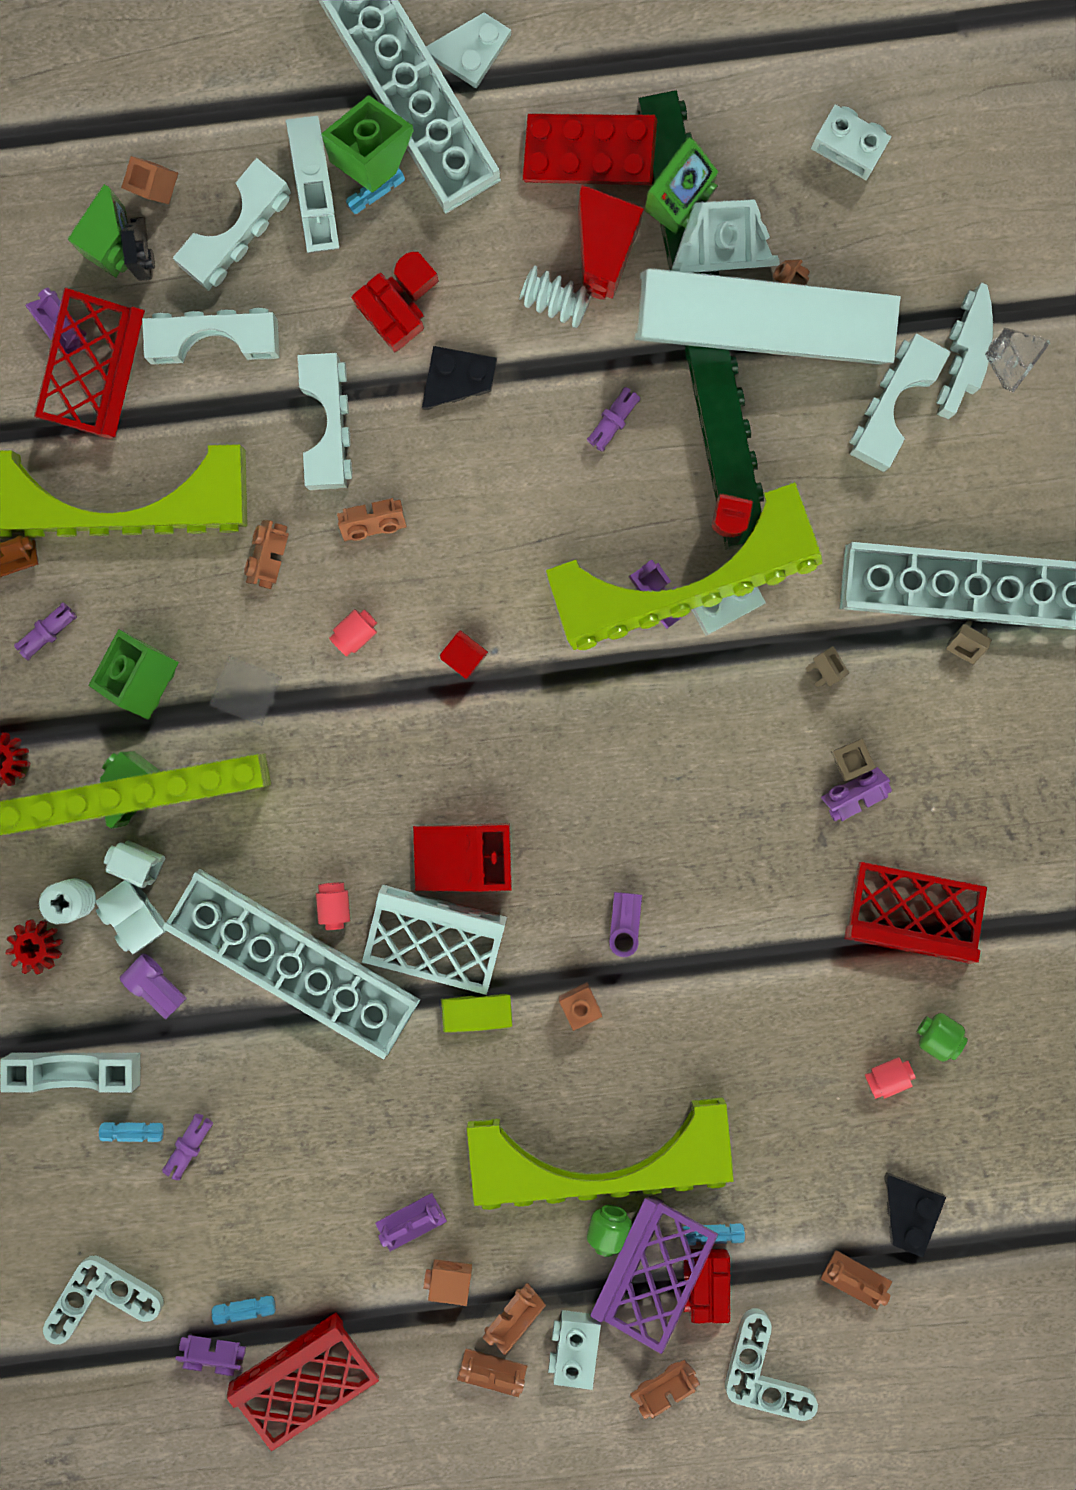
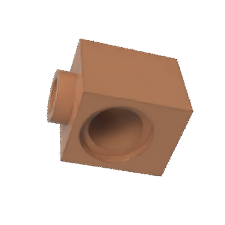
[121,156,178,204]
[559,982,603,1031]
[423,1259,472,1306]

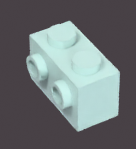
[811,104,892,180]
[691,587,766,636]
[548,1310,601,1390]

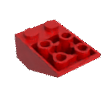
[413,823,512,892]

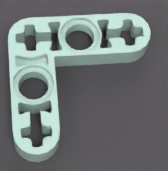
[43,1256,164,1345]
[725,1308,818,1421]

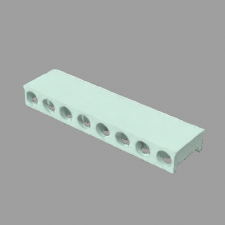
[318,0,501,214]
[635,268,901,365]
[839,542,1076,630]
[162,869,420,1060]

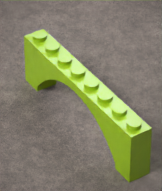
[0,444,248,539]
[546,482,823,650]
[0,753,271,836]
[467,1097,734,1210]

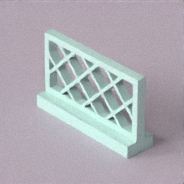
[362,885,507,995]

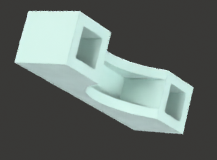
[173,158,291,291]
[142,308,280,365]
[849,333,951,472]
[297,353,352,490]
[0,1053,140,1092]

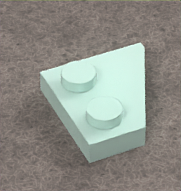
[426,13,511,89]

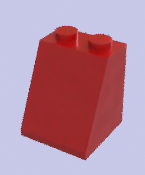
[578,185,644,300]

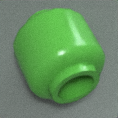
[916,1013,968,1062]
[587,1205,632,1257]

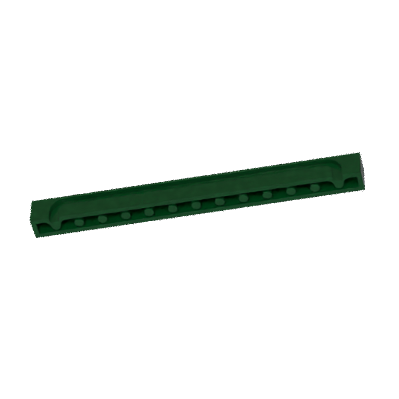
[637,90,764,550]

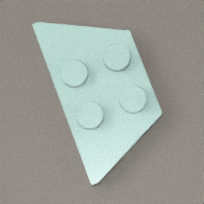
[672,200,780,273]

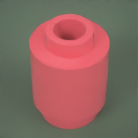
[329,609,377,657]
[316,882,350,930]
[865,1057,916,1099]

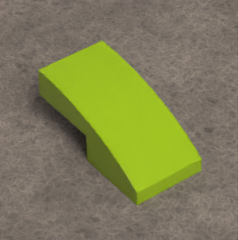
[441,994,512,1032]

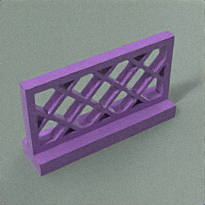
[590,1195,719,1354]

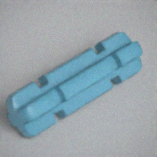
[346,168,405,214]
[99,1122,164,1142]
[683,1223,745,1246]
[211,1295,276,1325]

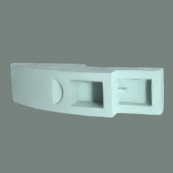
[286,116,339,253]
[936,283,993,419]

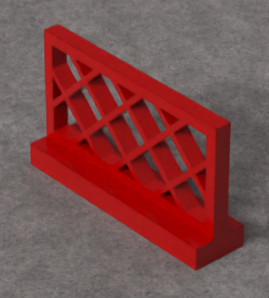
[34,288,145,439]
[844,862,987,964]
[227,1313,379,1452]

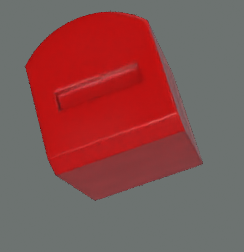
[394,252,439,302]
[711,494,753,537]
[440,630,489,680]

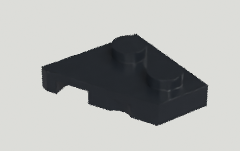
[121,217,155,281]
[422,346,497,410]
[884,1172,947,1257]

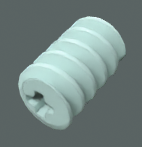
[519,265,592,328]
[39,878,96,925]

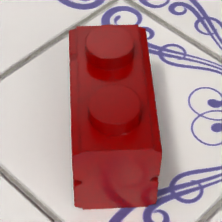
[351,273,424,353]
[683,1249,731,1324]

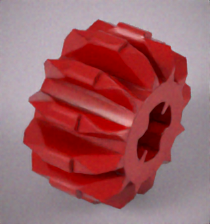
[0,733,31,787]
[5,919,63,975]

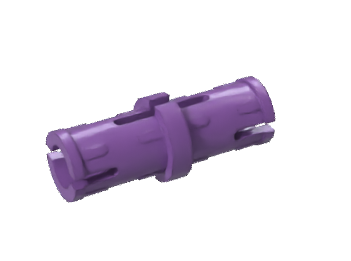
[586,387,641,452]
[14,602,77,660]
[162,1113,213,1180]

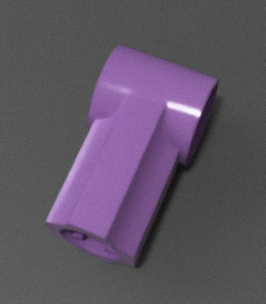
[609,892,642,957]
[120,953,187,1020]

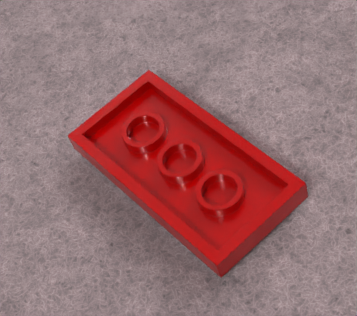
[523,114,657,185]

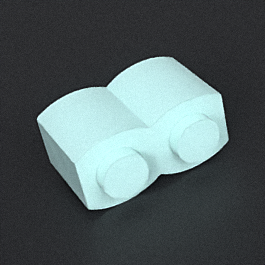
[103,840,165,888]
[95,880,167,954]

